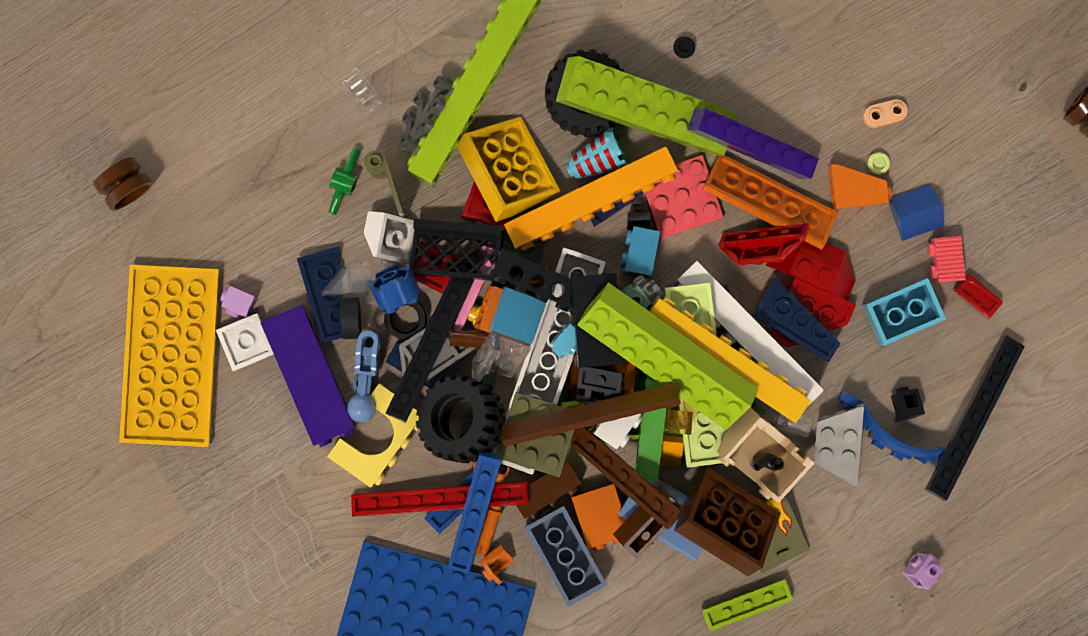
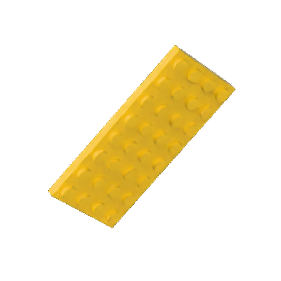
[119,265,220,447]

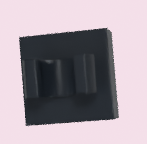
[627,204,650,230]

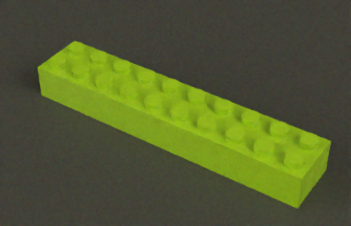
[407,0,543,188]

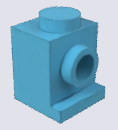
[550,323,576,359]

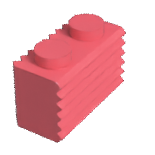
[927,236,966,283]

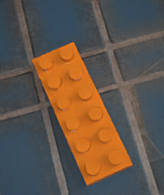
[702,155,839,249]

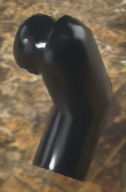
[751,453,784,471]

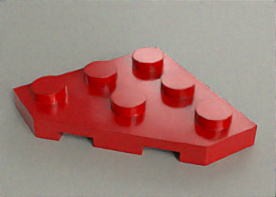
[769,278,856,348]

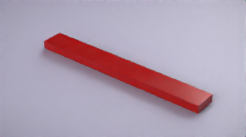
[351,481,529,517]

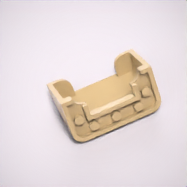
[717,407,814,503]

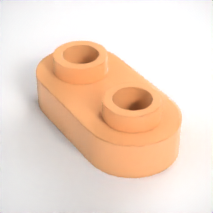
[863,99,908,128]

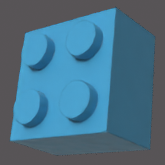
[620,226,660,278]

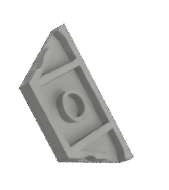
[399,328,477,382]
[814,404,864,486]

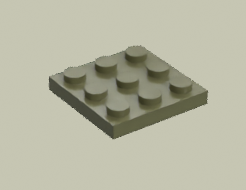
[496,392,576,478]

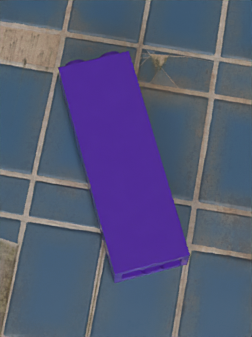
[260,305,356,448]

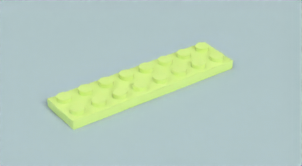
[664,282,727,468]

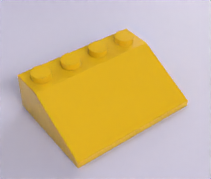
[457,116,560,222]

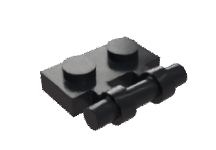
[576,367,625,405]

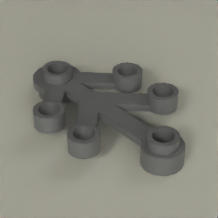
[399,75,453,153]

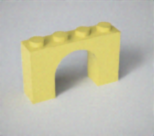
[327,383,419,488]

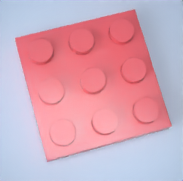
[645,155,724,239]

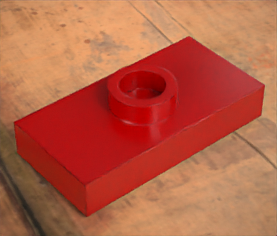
[954,274,1003,319]

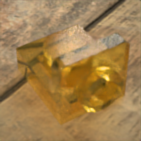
[664,410,693,435]

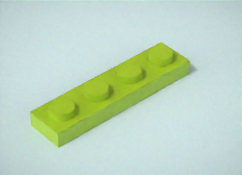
[701,578,793,632]

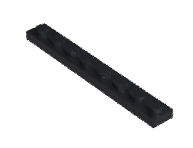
[385,254,481,424]
[925,335,1025,501]

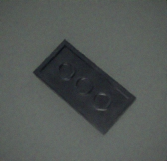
[570,273,624,368]

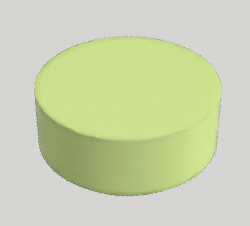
[867,152,890,175]

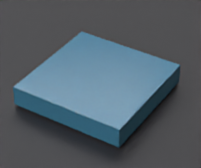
[489,287,546,344]

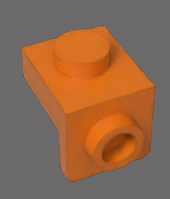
[480,544,514,585]

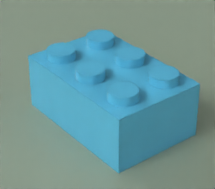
[862,278,946,346]

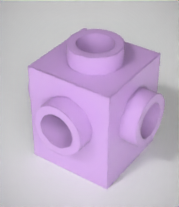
[903,553,944,590]

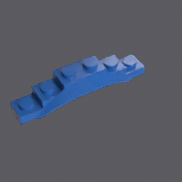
[838,392,945,464]

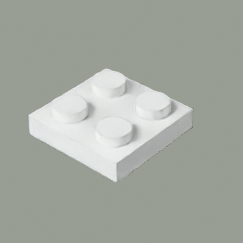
[216,313,274,371]

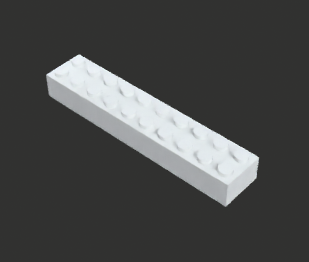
[492,248,606,474]

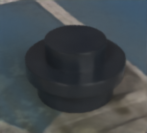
[673,36,695,59]

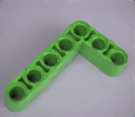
[635,373,667,482]

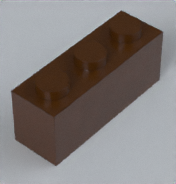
[516,460,582,519]
[613,485,684,558]

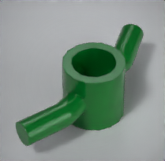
[328,148,360,215]

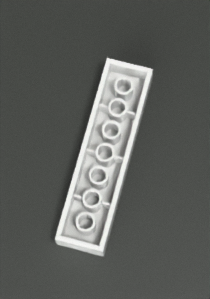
[674,261,824,407]

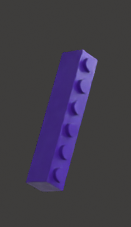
[687,108,819,179]

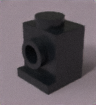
[891,386,925,422]

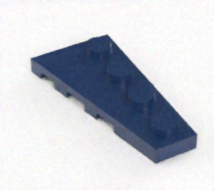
[297,246,342,344]
[752,277,840,362]

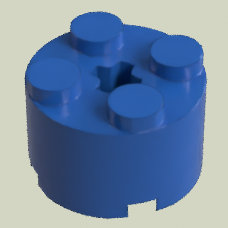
[368,264,420,314]

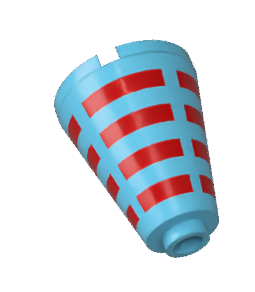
[566,127,630,179]

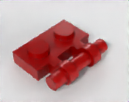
[408,242,458,294]

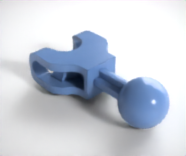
[347,331,382,423]

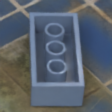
[524,504,607,607]

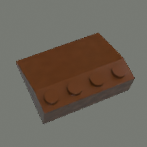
[674,467,781,576]

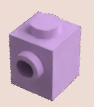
[220,286,258,318]

